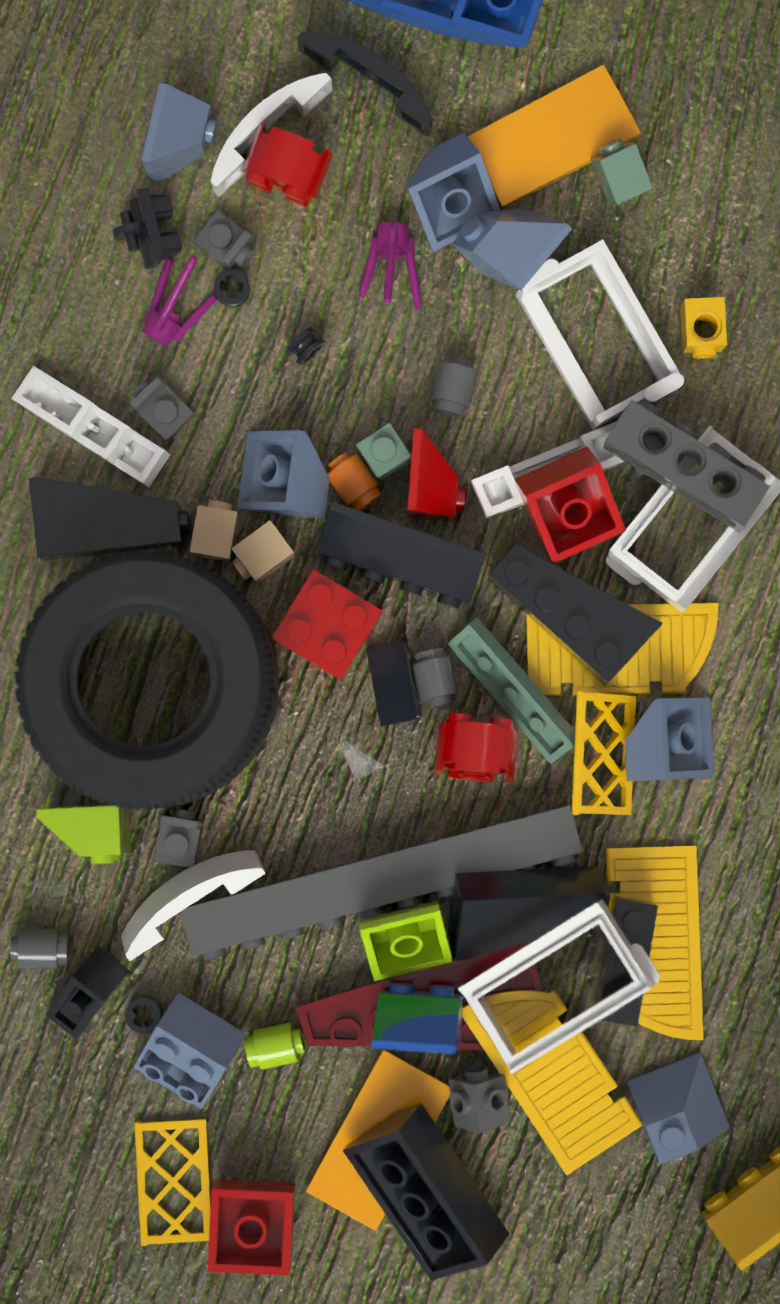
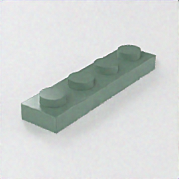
[447,617,575,764]

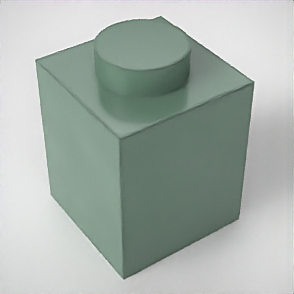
[590,138,653,205]
[356,423,411,483]

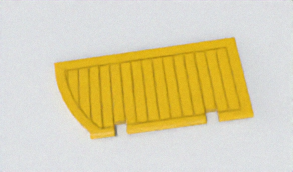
[526,603,719,696]
[605,845,704,1040]
[462,989,643,1175]

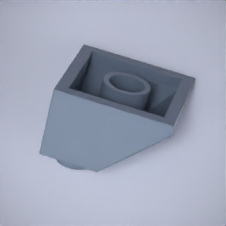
[141,82,218,183]
[406,133,501,252]
[452,208,572,290]
[237,430,330,518]
[625,697,714,781]
[625,1052,730,1165]

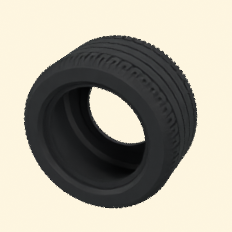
[15,550,280,810]

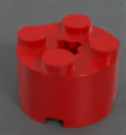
[242,124,333,208]
[434,713,518,782]

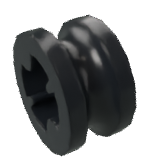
[214,269,250,308]
[286,327,326,366]
[125,995,163,1034]

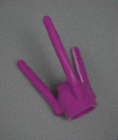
[358,222,422,311]
[141,255,217,347]

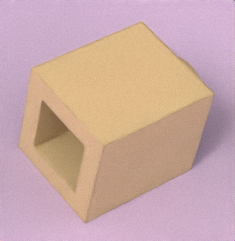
[190,500,240,562]
[231,520,296,584]

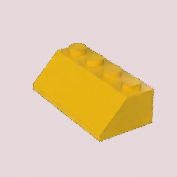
[700,1146,780,1271]

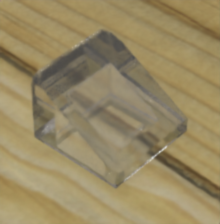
[340,741,385,780]

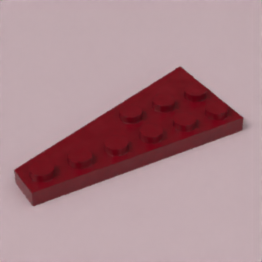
[296,943,543,1051]

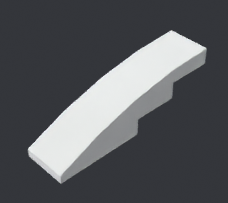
[12,366,170,488]

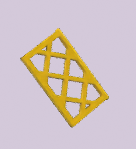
[572,690,636,815]
[134,1118,211,1246]

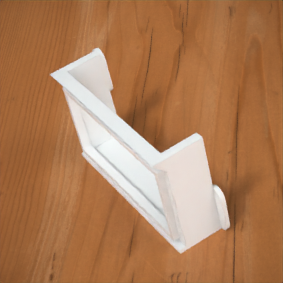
[516,240,684,431]
[606,425,780,614]
[458,900,660,1074]

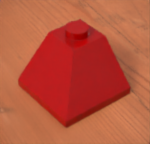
[407,428,465,521]

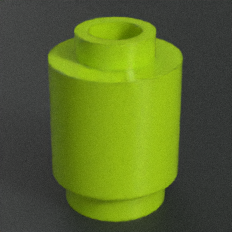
[244,1022,306,1070]

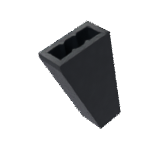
[29,477,190,561]
[448,866,610,961]

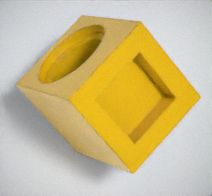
[680,297,727,359]

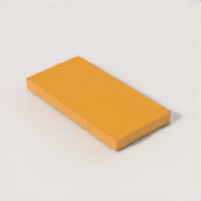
[468,64,641,210]
[306,1049,450,1231]

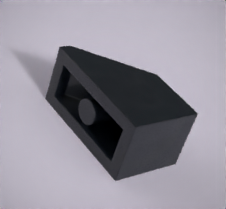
[46,946,130,1040]

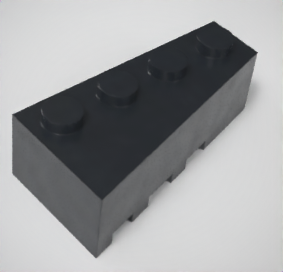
[488,545,663,686]

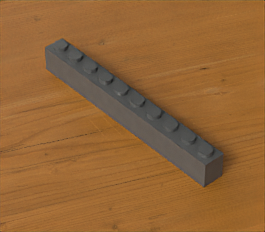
[181,804,583,961]

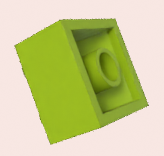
[36,804,131,864]
[358,901,453,982]

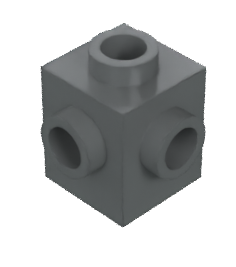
[449,1066,511,1133]

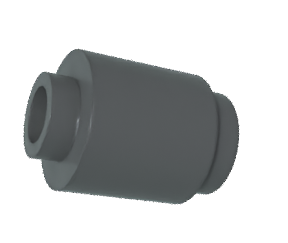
[431,356,478,418]
[411,648,459,709]
[10,928,69,969]

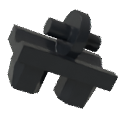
[112,188,182,270]

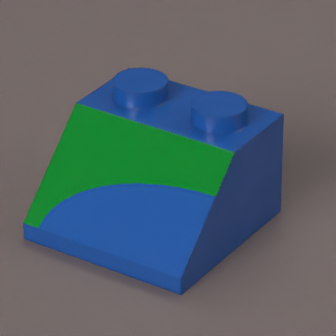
[372,983,463,1054]

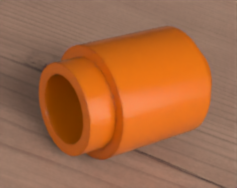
[328,452,382,511]

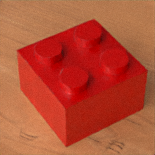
[514,446,626,564]
[272,569,383,681]
[207,1179,296,1276]

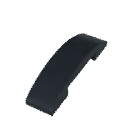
[297,31,433,137]

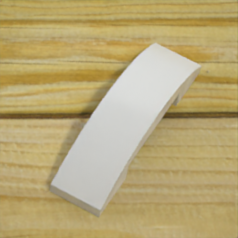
[210,73,332,197]
[471,421,625,518]
[121,850,266,961]

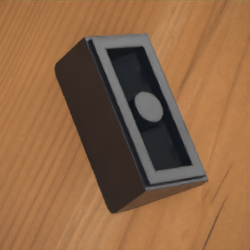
[366,640,420,726]

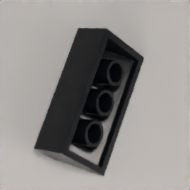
[318,502,486,609]
[342,1103,509,1280]

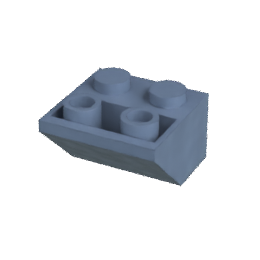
[133,992,247,1109]

